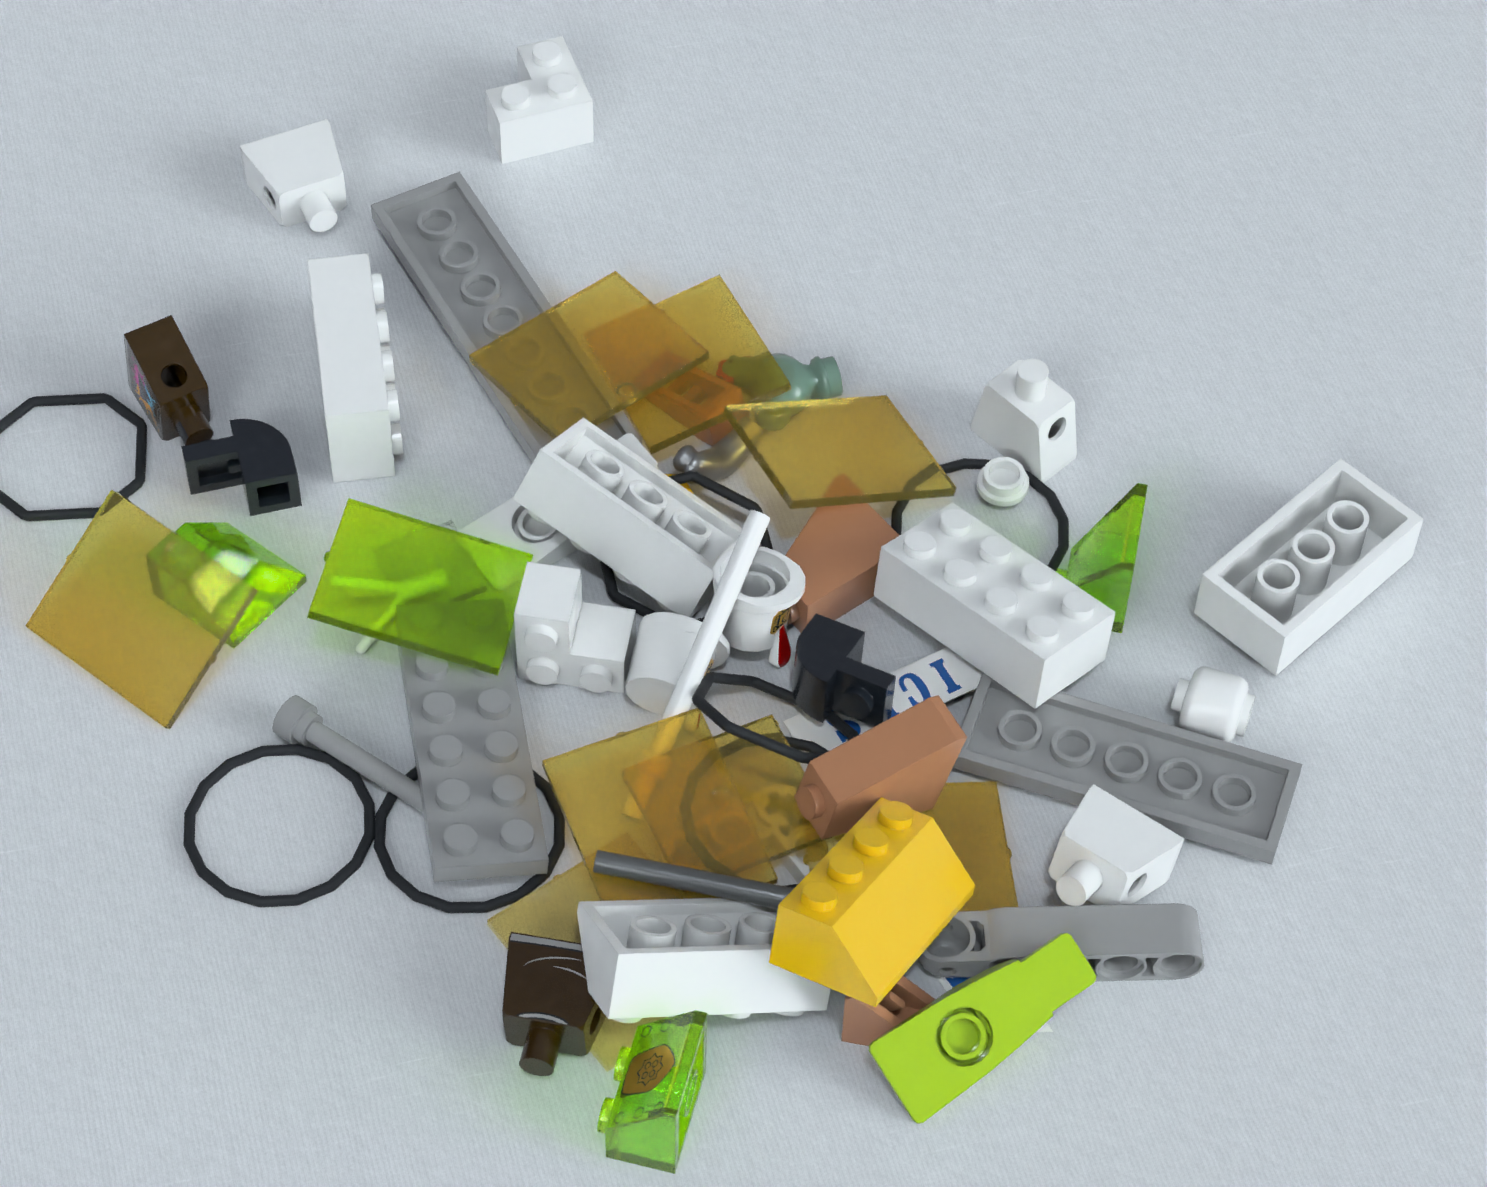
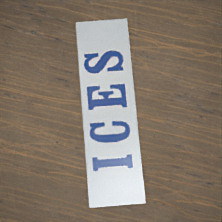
[783,647,983,752]

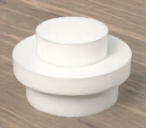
[977,457,1029,506]

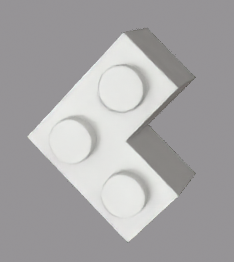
[485,36,594,164]
[514,562,636,694]

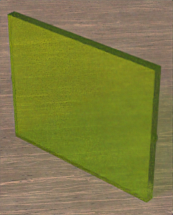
[307,498,533,676]

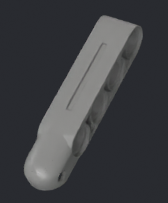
[919,903,1205,982]

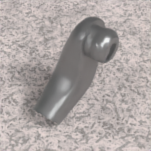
[673,421,762,485]

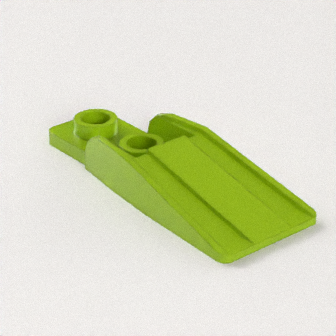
[868,933,1096,1123]

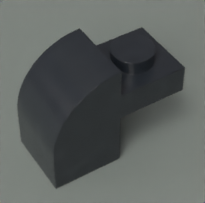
[181,419,302,516]
[792,613,896,727]

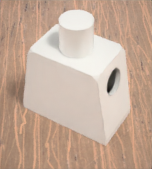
[240,119,347,232]
[970,358,1077,483]
[1048,784,1184,907]

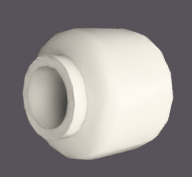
[1171,666,1256,743]

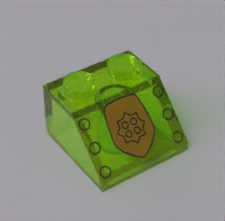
[597,1010,707,1174]

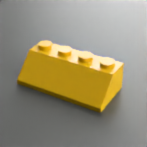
[769,797,975,1008]

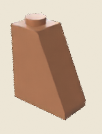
[785,477,899,633]
[794,695,967,840]

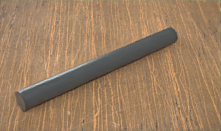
[593,850,794,909]

